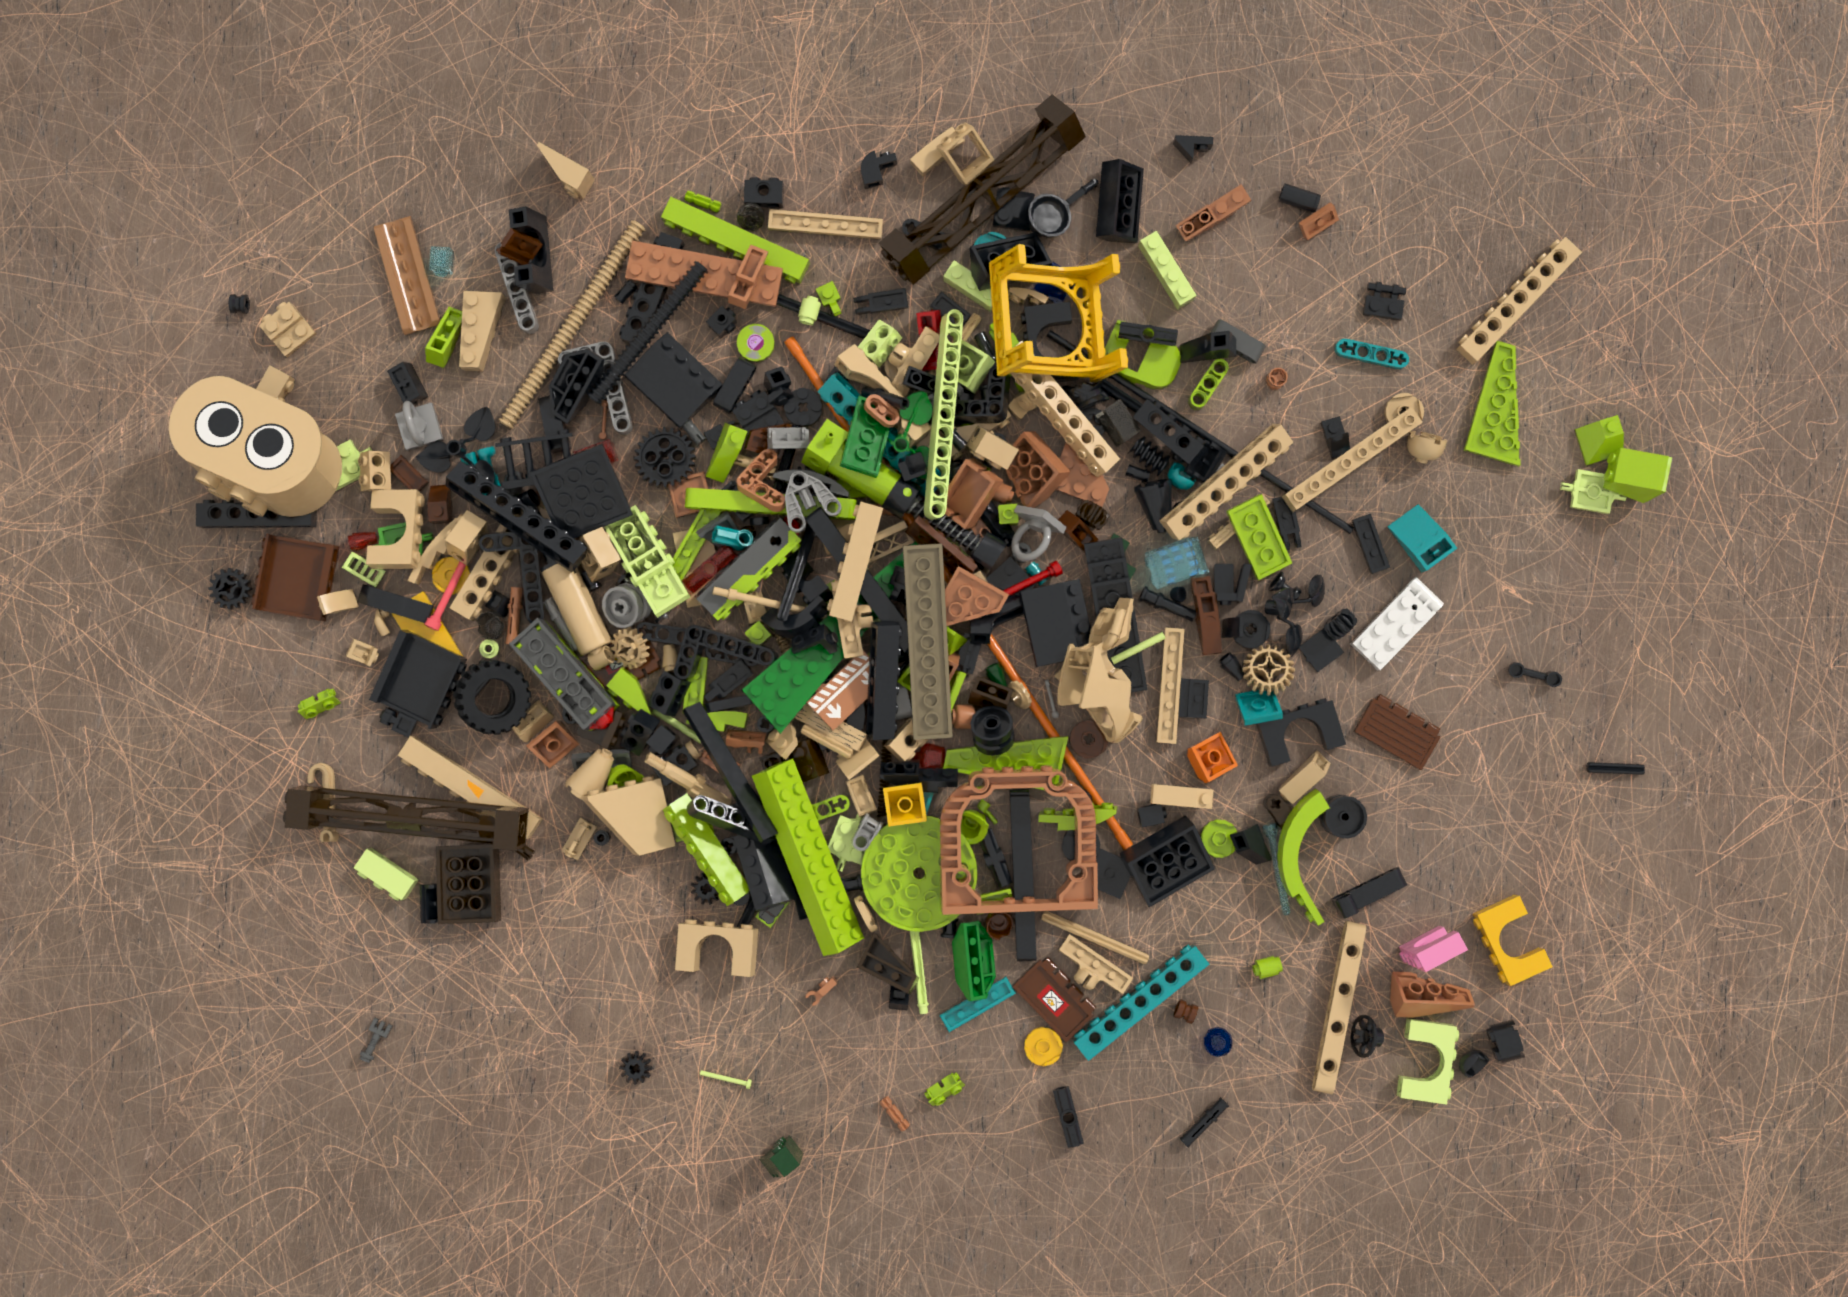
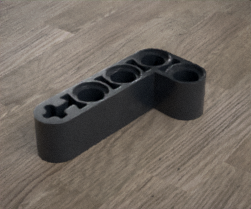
[1331,867,1407,919]

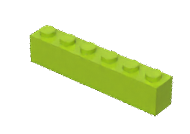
[663,793,750,906]

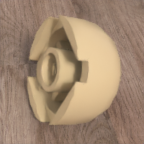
[1407,431,1447,463]

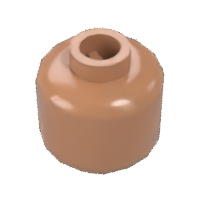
[951,704,977,729]

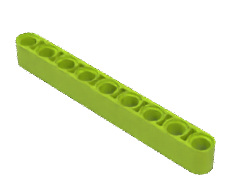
[685,488,857,520]

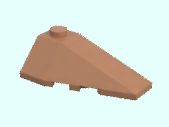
[1390,972,1475,1018]

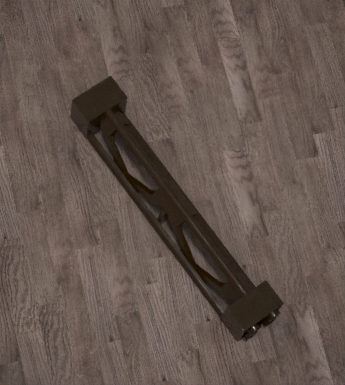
[879,94,1086,285]
[283,785,529,851]

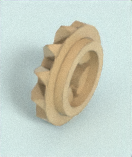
[1008,680,1032,709]

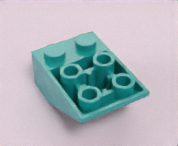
[1387,504,1457,573]

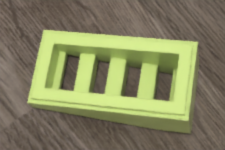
[342,551,386,587]

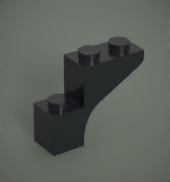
[970,595,1024,644]

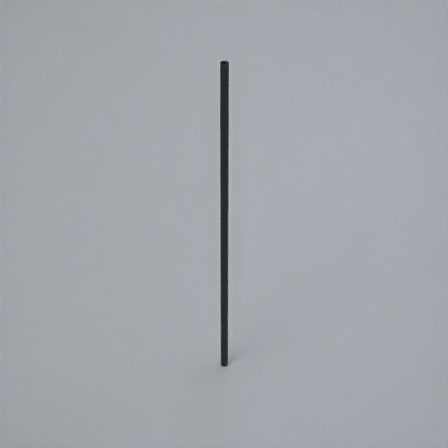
[1047,330,1354,534]

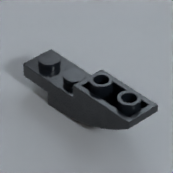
[902,366,975,400]
[880,762,958,793]

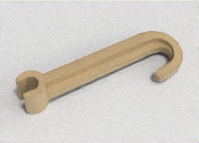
[308,763,339,842]

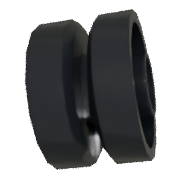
[970,705,1015,756]
[1319,794,1367,839]

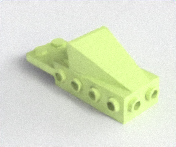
[604,505,690,618]

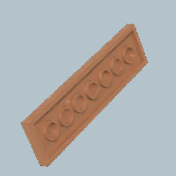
[625,240,783,307]

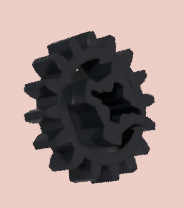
[208,568,253,610]

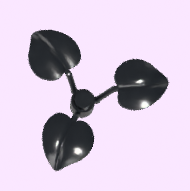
[416,407,496,493]
[1265,574,1325,658]

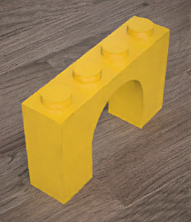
[1473,895,1553,986]

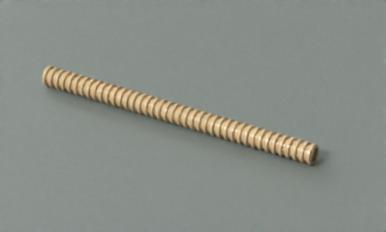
[498,220,646,429]

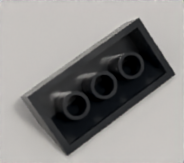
[1096,159,1144,244]
[969,232,1052,291]
[733,835,798,911]

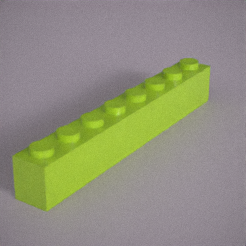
[661,196,810,284]

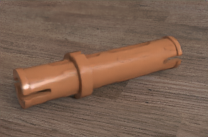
[505,587,523,644]

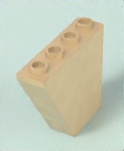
[582,775,675,856]

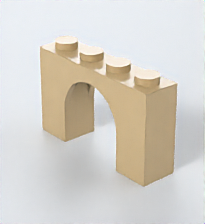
[366,489,425,569]
[675,919,758,977]

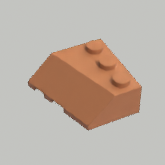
[1005,431,1071,508]

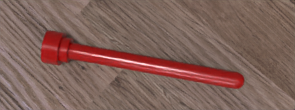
[1003,561,1063,596]

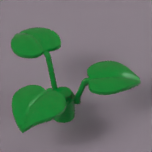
[885,391,936,480]

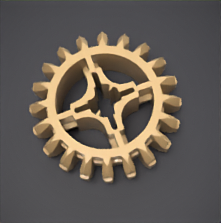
[1242,644,1295,696]

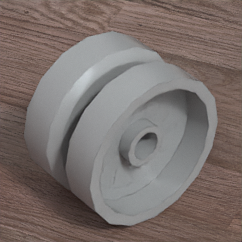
[602,581,652,628]

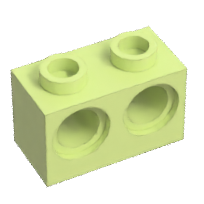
[858,319,902,368]

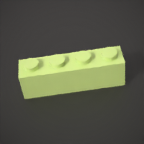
[1138,231,1197,310]

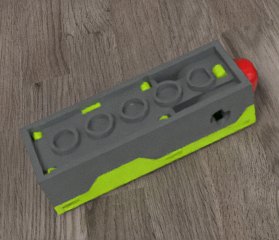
[695,516,801,620]
[509,618,620,731]

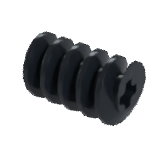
[1127,436,1170,477]

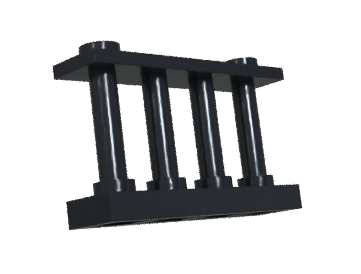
[495,429,575,489]

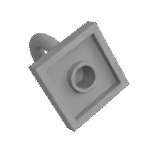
[395,401,444,451]
[1011,505,1066,561]

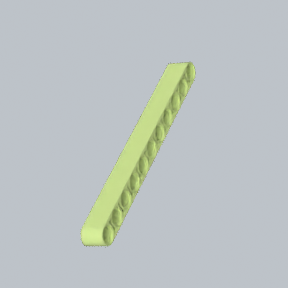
[924,309,963,520]

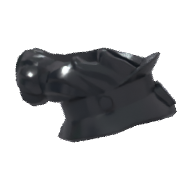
[1062,382,1109,411]

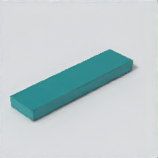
[939,976,1016,1032]

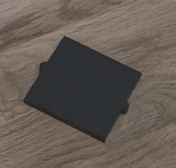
[1299,628,1344,672]

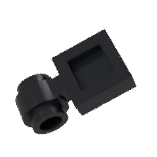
[379,707,418,738]

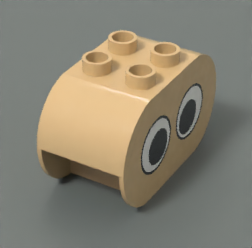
[169,376,342,517]

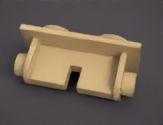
[561,817,597,860]

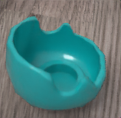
[1168,462,1196,490]

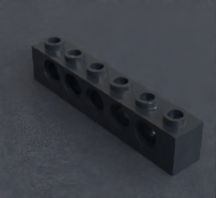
[619,232,685,349]
[196,500,317,528]

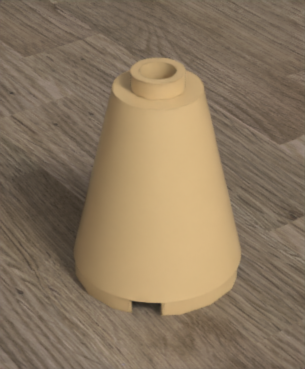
[565,748,614,800]

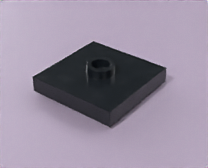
[1096,848,1131,899]

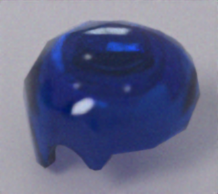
[1203,1027,1233,1057]

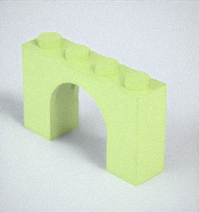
[1396,1018,1459,1105]

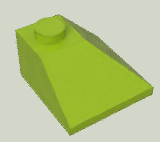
[1574,415,1624,466]

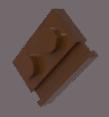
[496,228,543,265]

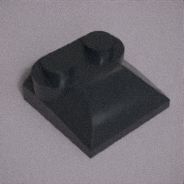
[993,187,1035,232]

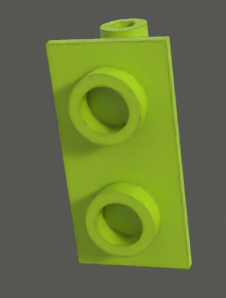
[298,688,341,719]
[924,1072,965,1106]

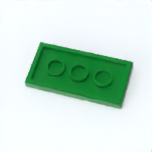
[840,396,895,478]

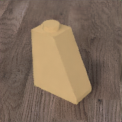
[1279,750,1331,804]

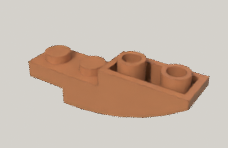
[1176,184,1252,242]

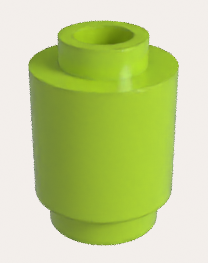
[1252,956,1283,979]

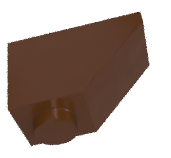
[427,485,453,524]
[1058,510,1098,553]

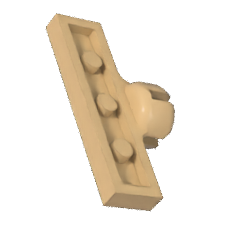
[888,326,940,397]
[831,582,873,659]
[1058,934,1133,995]

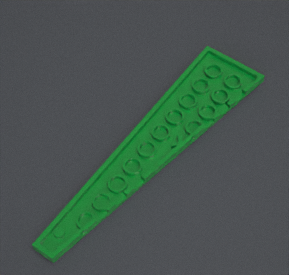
[742,541,919,734]

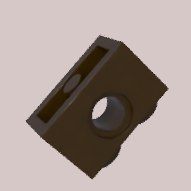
[968,676,1013,709]

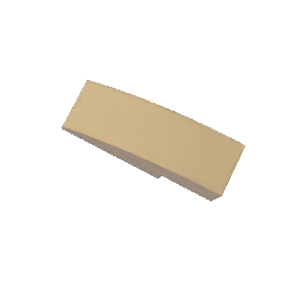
[910,127,965,177]

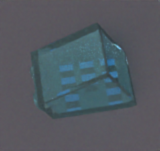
[1144,537,1209,589]

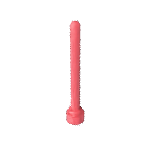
[424,561,466,631]

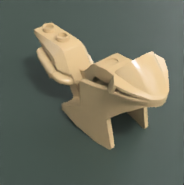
[1057,598,1143,743]

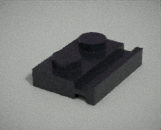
[1178,678,1209,719]

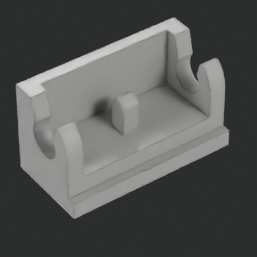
[767,427,809,449]

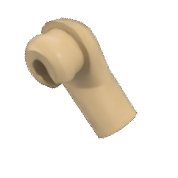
[374,609,390,636]

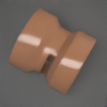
[1266,368,1288,390]

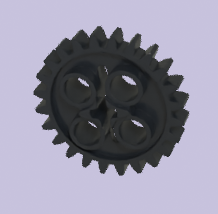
[634,427,697,489]

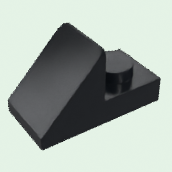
[1173,135,1213,163]
[1320,416,1350,459]

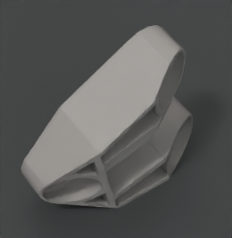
[785,471,842,533]

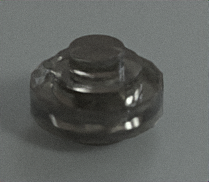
[737,203,765,231]

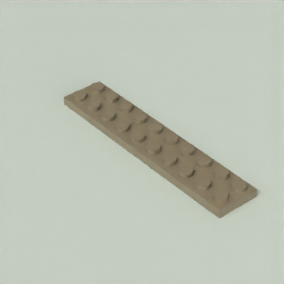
[903,543,952,740]

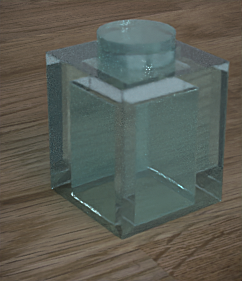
[429,246,454,277]

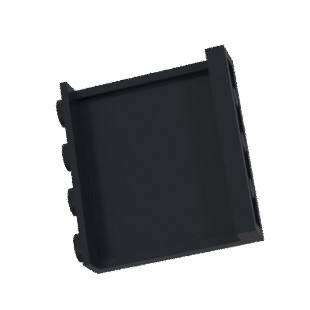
[369,630,467,729]

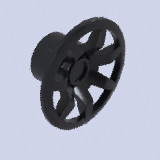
[1350,1015,1384,1058]

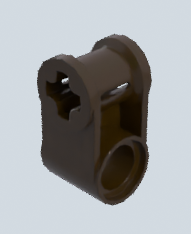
[1263,794,1292,829]

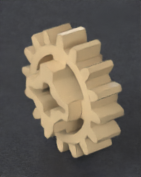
[611,627,650,669]

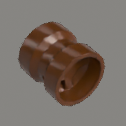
[1173,999,1199,1024]

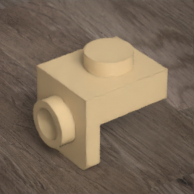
[346,638,379,667]

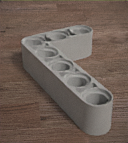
[558,342,633,435]

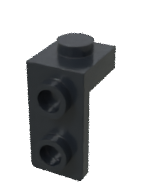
[1214,564,1237,605]
[792,624,838,654]

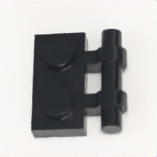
[1363,282,1406,321]

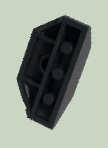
[549,349,604,424]

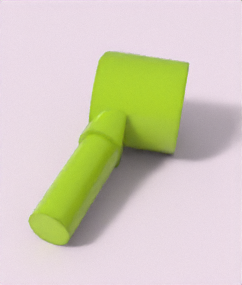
[977,799,998,825]

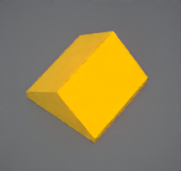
[883,783,927,827]

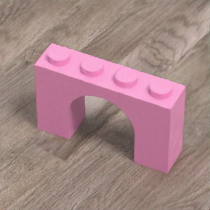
[1399,926,1468,972]

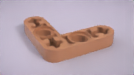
[737,449,785,512]

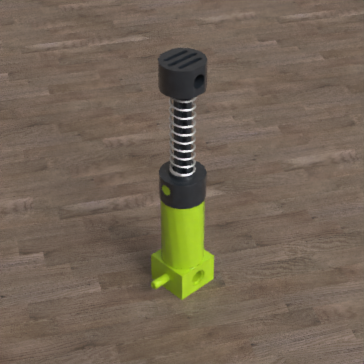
[801,419,1007,574]

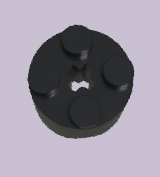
[1486,1019,1525,1064]

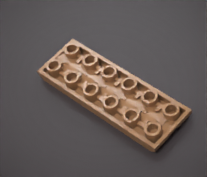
[374,216,440,335]

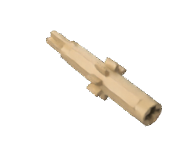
[644,752,731,806]

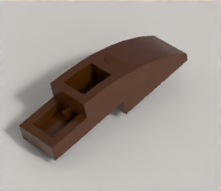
[1190,576,1222,656]

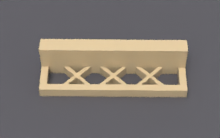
[868,521,914,564]

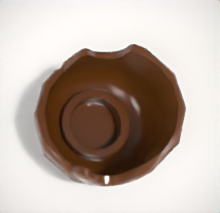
[985,912,1013,940]

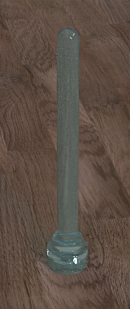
[1262,823,1290,916]

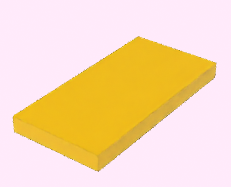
[392,591,463,656]

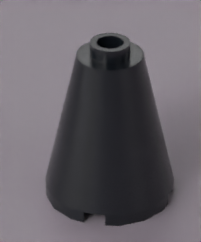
[1134,479,1172,533]

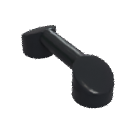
[1508,662,1562,687]

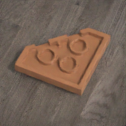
[1056,438,1109,507]
[945,566,1009,626]

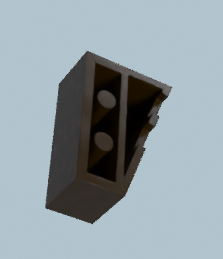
[857,933,919,995]

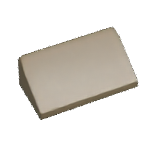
[512,700,554,743]

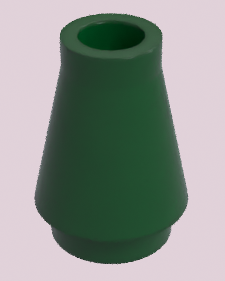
[985,662,1008,687]

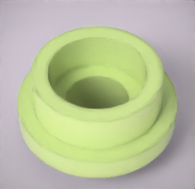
[479,639,499,658]

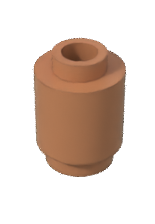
[992,483,1015,504]

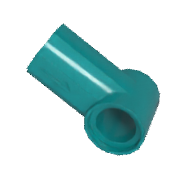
[711,525,753,551]

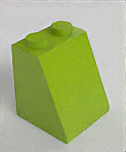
[1603,448,1672,503]

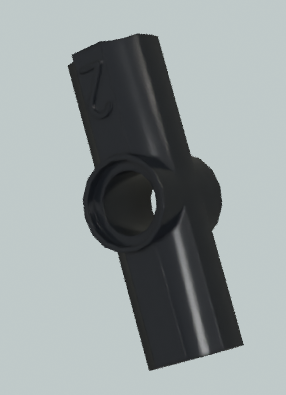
[1118,321,1178,346]
[979,828,1013,889]
[1053,1086,1084,1148]

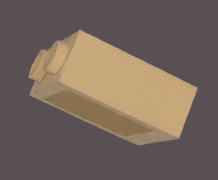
[936,122,994,185]

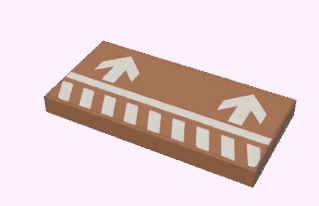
[807,650,869,731]

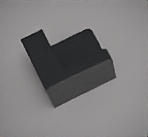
[898,451,928,481]

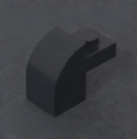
[861,150,897,189]

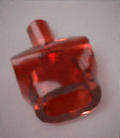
[912,743,945,768]

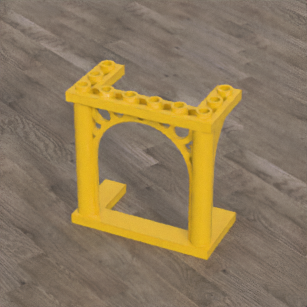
[989,244,1128,383]

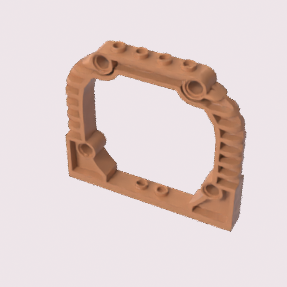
[940,765,1098,915]

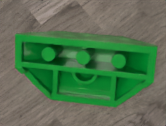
[952,921,996,1001]

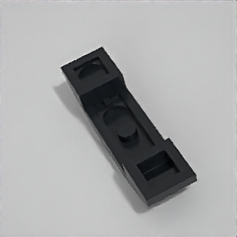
[357,584,434,623]

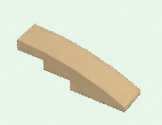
[408,518,457,585]

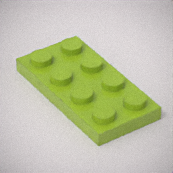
[1226,494,1292,580]

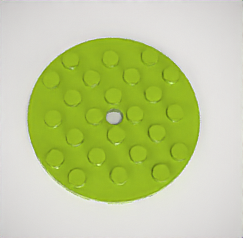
[861,815,977,932]

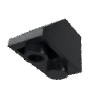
[1230,824,1272,865]

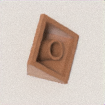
[526,721,579,769]

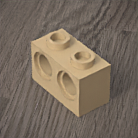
[358,450,391,492]

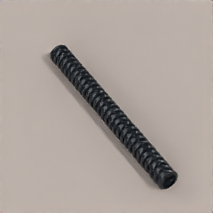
[587,261,708,404]

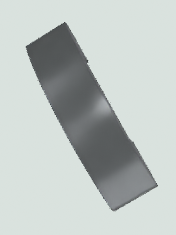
[773,470,849,499]

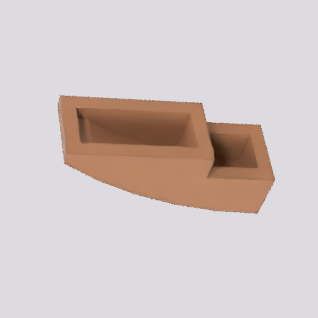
[728,244,768,309]

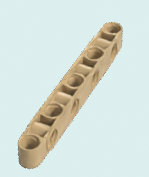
[1312,921,1366,1094]

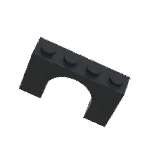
[509,206,554,294]
[1021,302,1079,383]
[1256,698,1346,767]

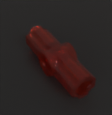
[682,545,737,593]

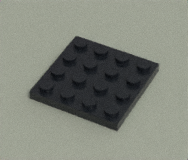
[530,443,633,538]

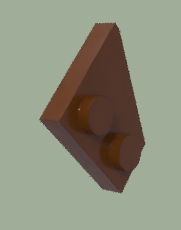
[744,423,792,460]

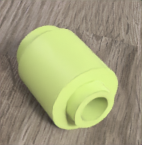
[798,296,821,326]

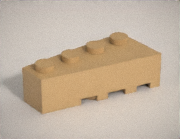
[459,291,506,372]

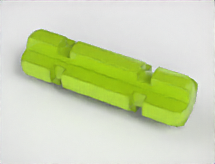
[684,190,721,212]

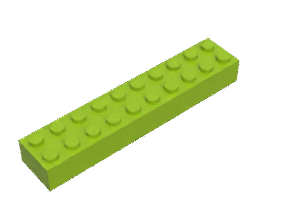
[752,759,864,956]

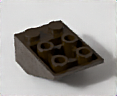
[759,739,829,782]

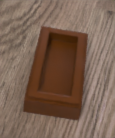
[390,455,429,492]

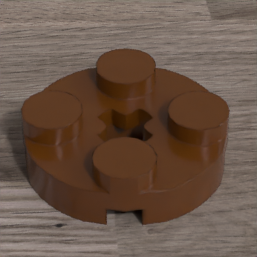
[1070,720,1108,758]

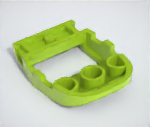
[1105,320,1181,390]

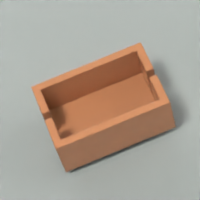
[936,458,1004,529]

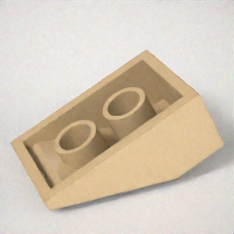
[537,142,595,200]

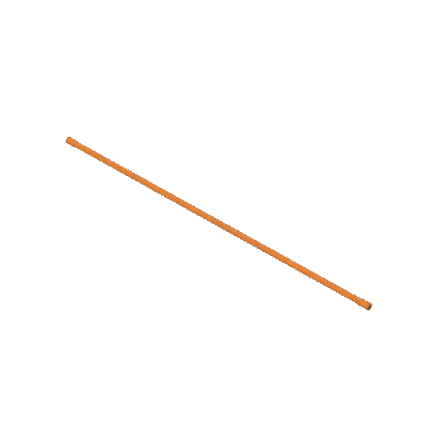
[784,336,1133,850]

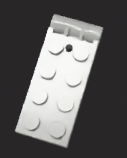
[1350,577,1444,671]

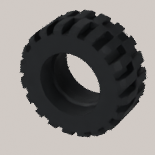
[453,659,531,735]

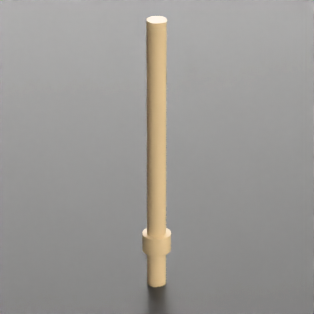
[712,587,827,619]

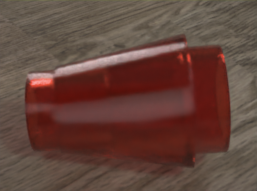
[347,532,378,551]

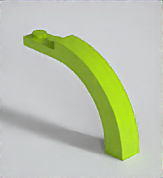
[1277,789,1330,926]

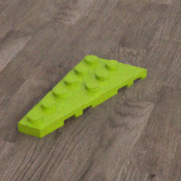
[1464,341,1521,467]
[943,736,1068,790]

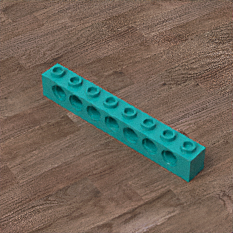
[817,372,942,497]
[1073,944,1210,1061]

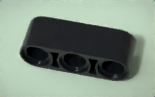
[713,357,757,414]

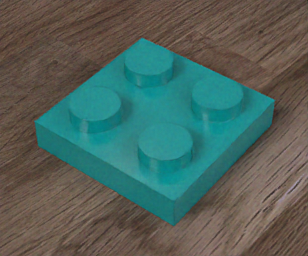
[1235,690,1283,726]

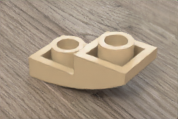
[1008,287,1049,306]
[317,589,359,615]

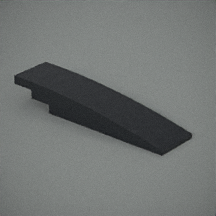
[1084,537,1148,693]

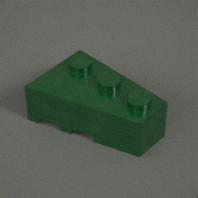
[759,1135,804,1178]

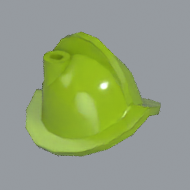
[961,809,989,845]

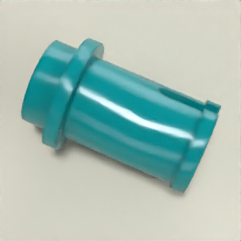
[1025,561,1049,586]

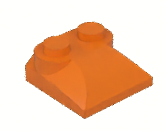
[1187,731,1238,783]

